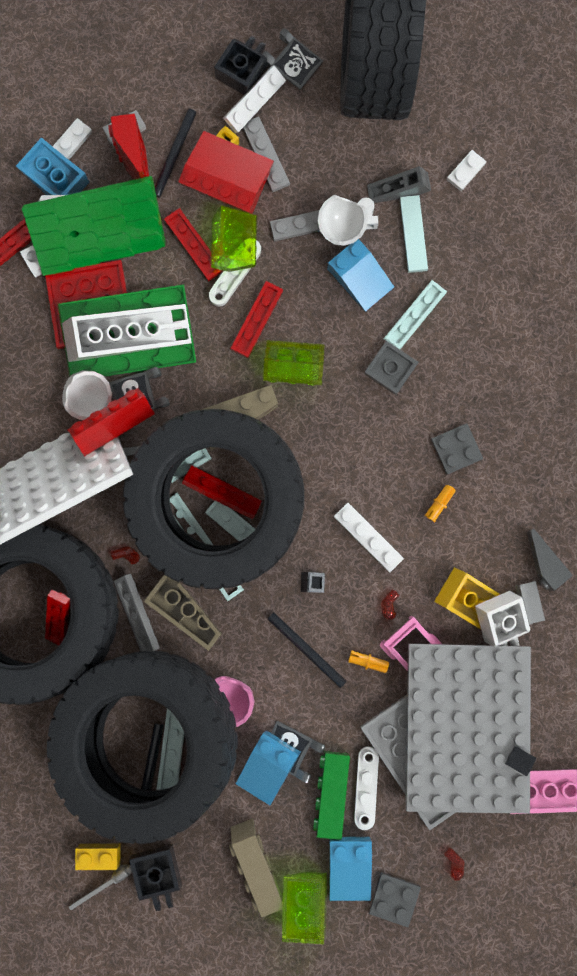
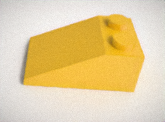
[434,567,500,629]

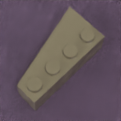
[202,385,278,451]
[144,575,222,651]
[229,818,285,917]

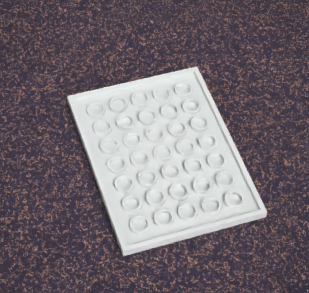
[0,433,133,544]

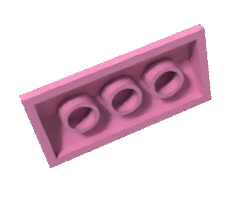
[510,769,577,814]

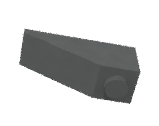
[367,166,431,203]
[527,529,573,591]

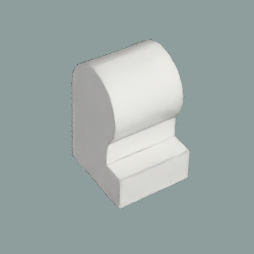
[358,198,378,229]
[20,245,42,278]

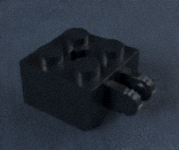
[214,36,267,95]
[129,844,182,911]

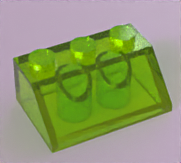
[211,206,257,272]
[263,340,325,386]
[282,872,327,944]

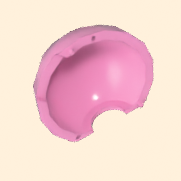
[215,676,255,727]

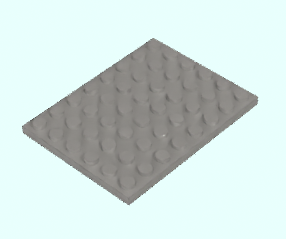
[406,644,531,814]

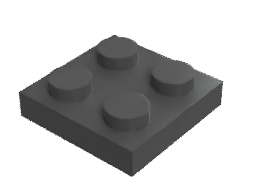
[364,341,419,395]
[431,423,483,475]
[369,872,421,928]

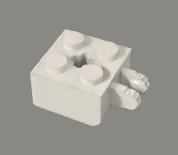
[475,591,530,647]

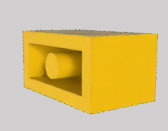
[75,843,121,870]

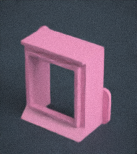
[380,616,442,671]

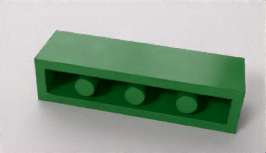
[313,751,350,840]

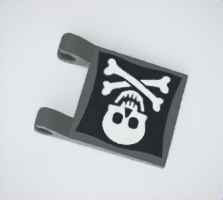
[262,28,323,90]
[109,367,170,410]
[271,721,325,783]

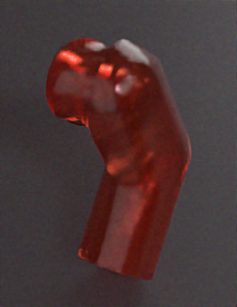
[111,546,140,564]
[381,589,400,620]
[444,848,465,881]

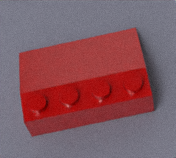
[108,113,149,180]
[179,131,274,215]
[67,388,154,457]

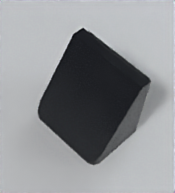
[301,572,325,593]
[505,746,536,776]

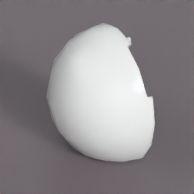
[318,195,368,246]
[62,370,112,420]

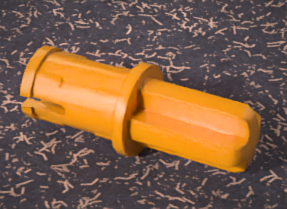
[424,485,456,523]
[348,650,389,673]

